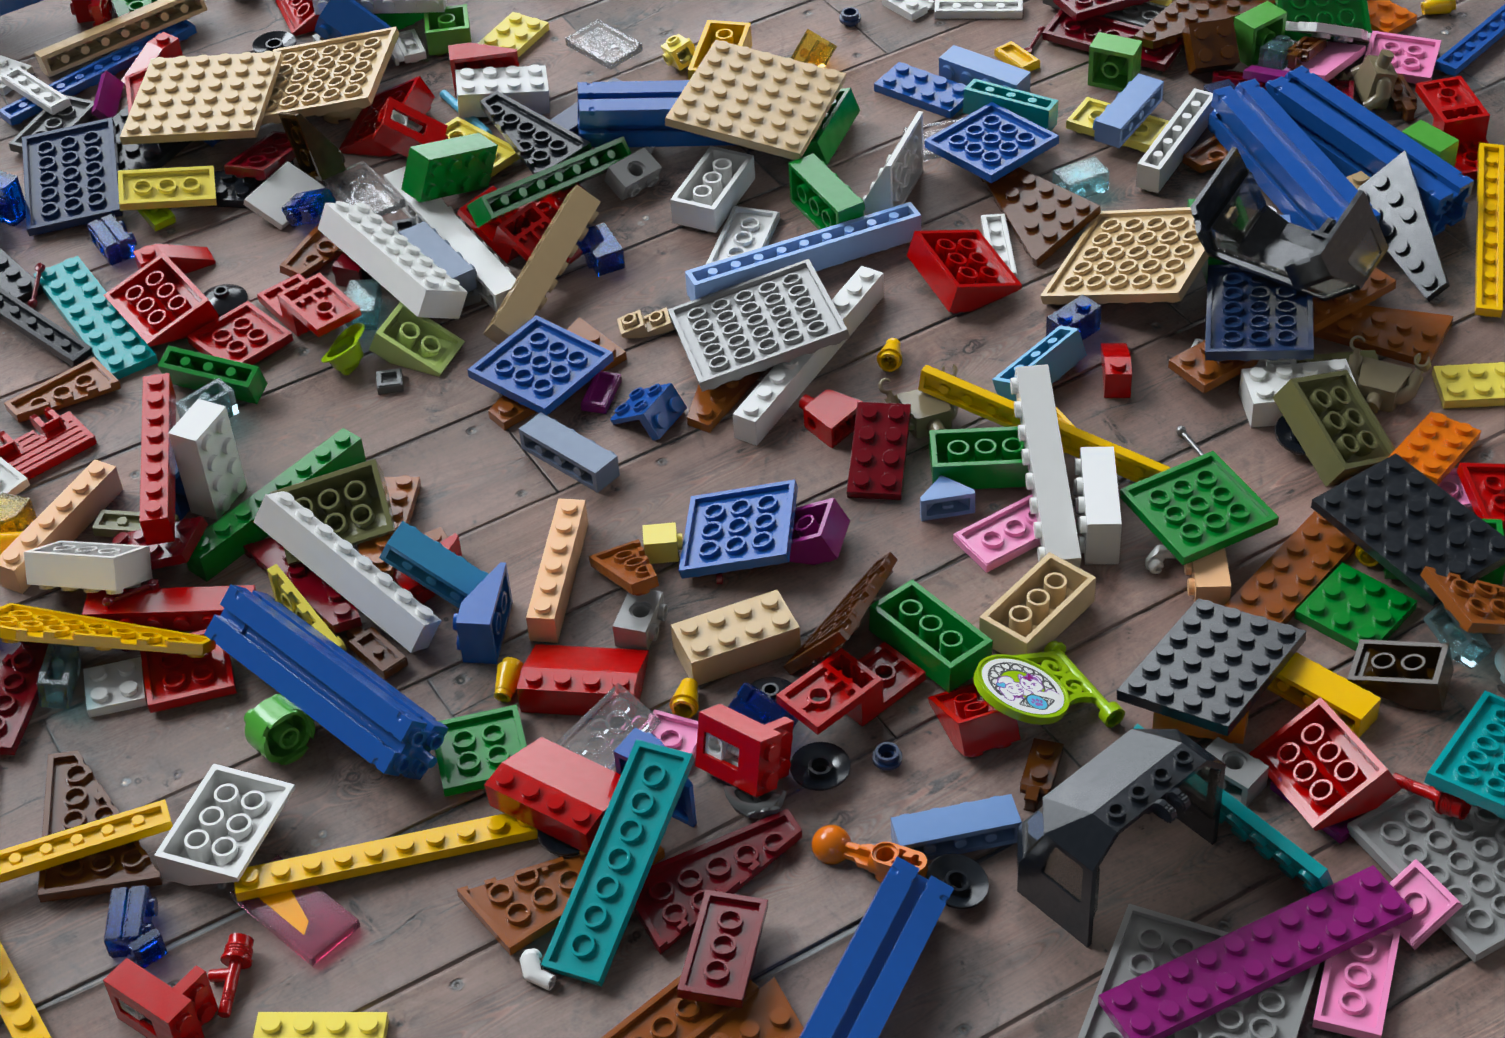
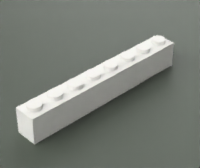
[1010,364,1081,568]
[253,491,441,653]

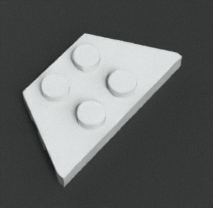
[1285,21,1372,43]

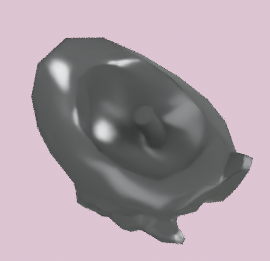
[724,785,786,820]

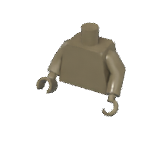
[1334,49,1397,111]
[1348,335,1432,414]
[878,364,959,438]

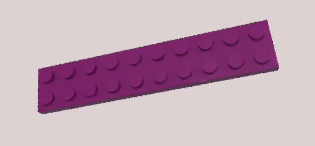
[1098,865,1413,1038]

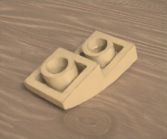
[617,307,674,338]

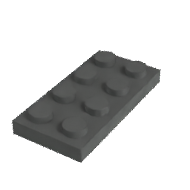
[8,95,94,154]

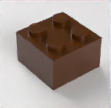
[1182,18,1240,75]

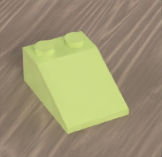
[369,302,465,377]

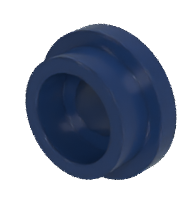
[839,7,861,27]
[872,742,903,771]

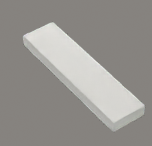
[934,0,1023,19]
[1,67,71,115]
[981,214,1017,278]

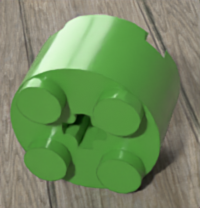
[244,694,315,765]

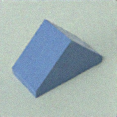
[920,475,975,521]

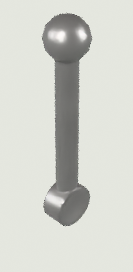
[1176,426,1204,456]

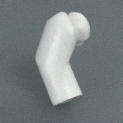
[1145,545,1176,574]
[520,948,556,991]

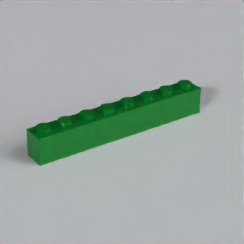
[467,136,632,228]
[187,428,366,582]

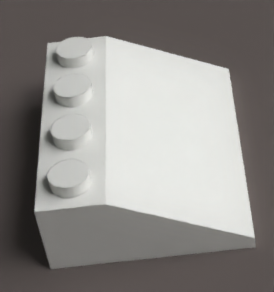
[863,111,923,216]
[154,764,295,886]

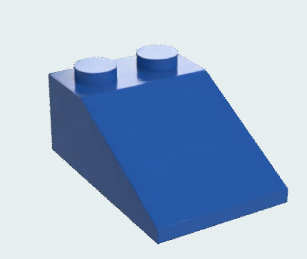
[453,562,513,664]
[614,728,697,828]

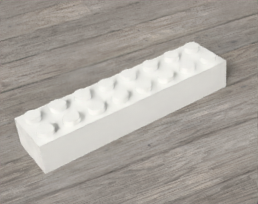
[318,201,468,319]

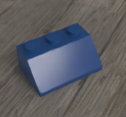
[314,0,391,40]

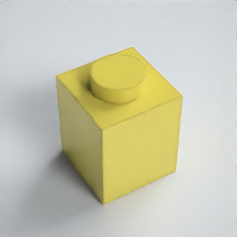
[642,522,683,564]

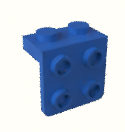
[610,383,687,440]

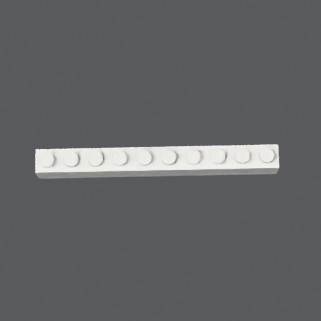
[384,166,516,312]
[733,266,884,446]

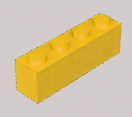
[1267,652,1381,738]

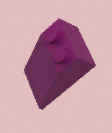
[789,498,850,565]

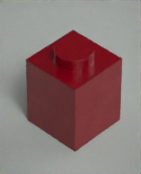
[332,252,372,290]

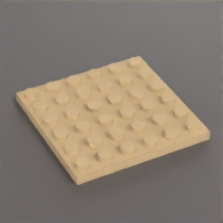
[261,27,399,126]
[665,40,846,160]
[120,51,283,145]
[1040,205,1235,305]

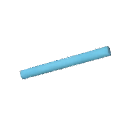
[440,90,492,134]

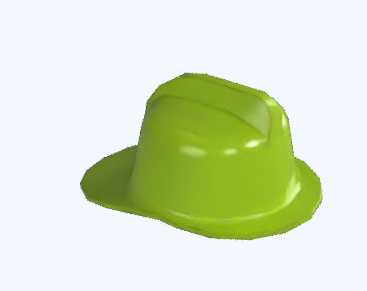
[321,323,365,376]

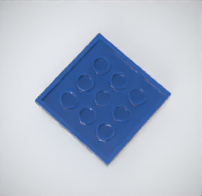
[924,102,1059,183]
[467,315,614,415]
[678,479,798,579]

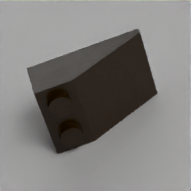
[278,112,346,181]
[1347,639,1454,711]

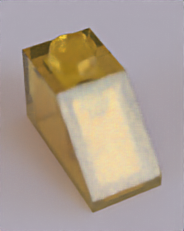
[791,29,837,67]
[0,492,37,533]

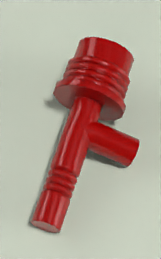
[1392,773,1472,820]
[208,933,254,1018]

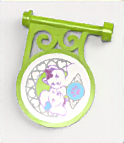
[973,640,1125,728]

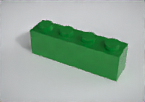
[802,88,860,165]
[158,346,268,404]

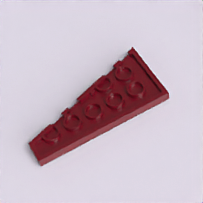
[634,808,802,955]

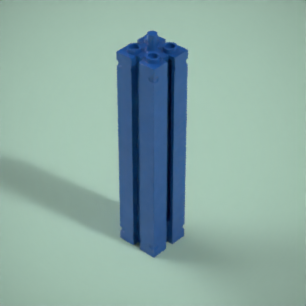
[1265,65,1474,237]
[1207,79,1381,251]
[577,80,736,148]
[204,584,449,780]
[799,856,954,1038]

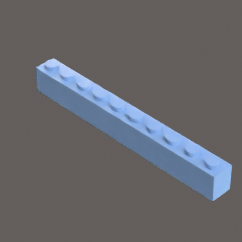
[685,202,921,301]

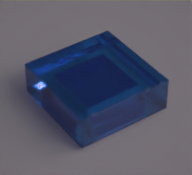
[128,927,168,969]

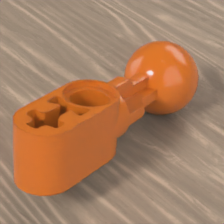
[812,825,928,883]

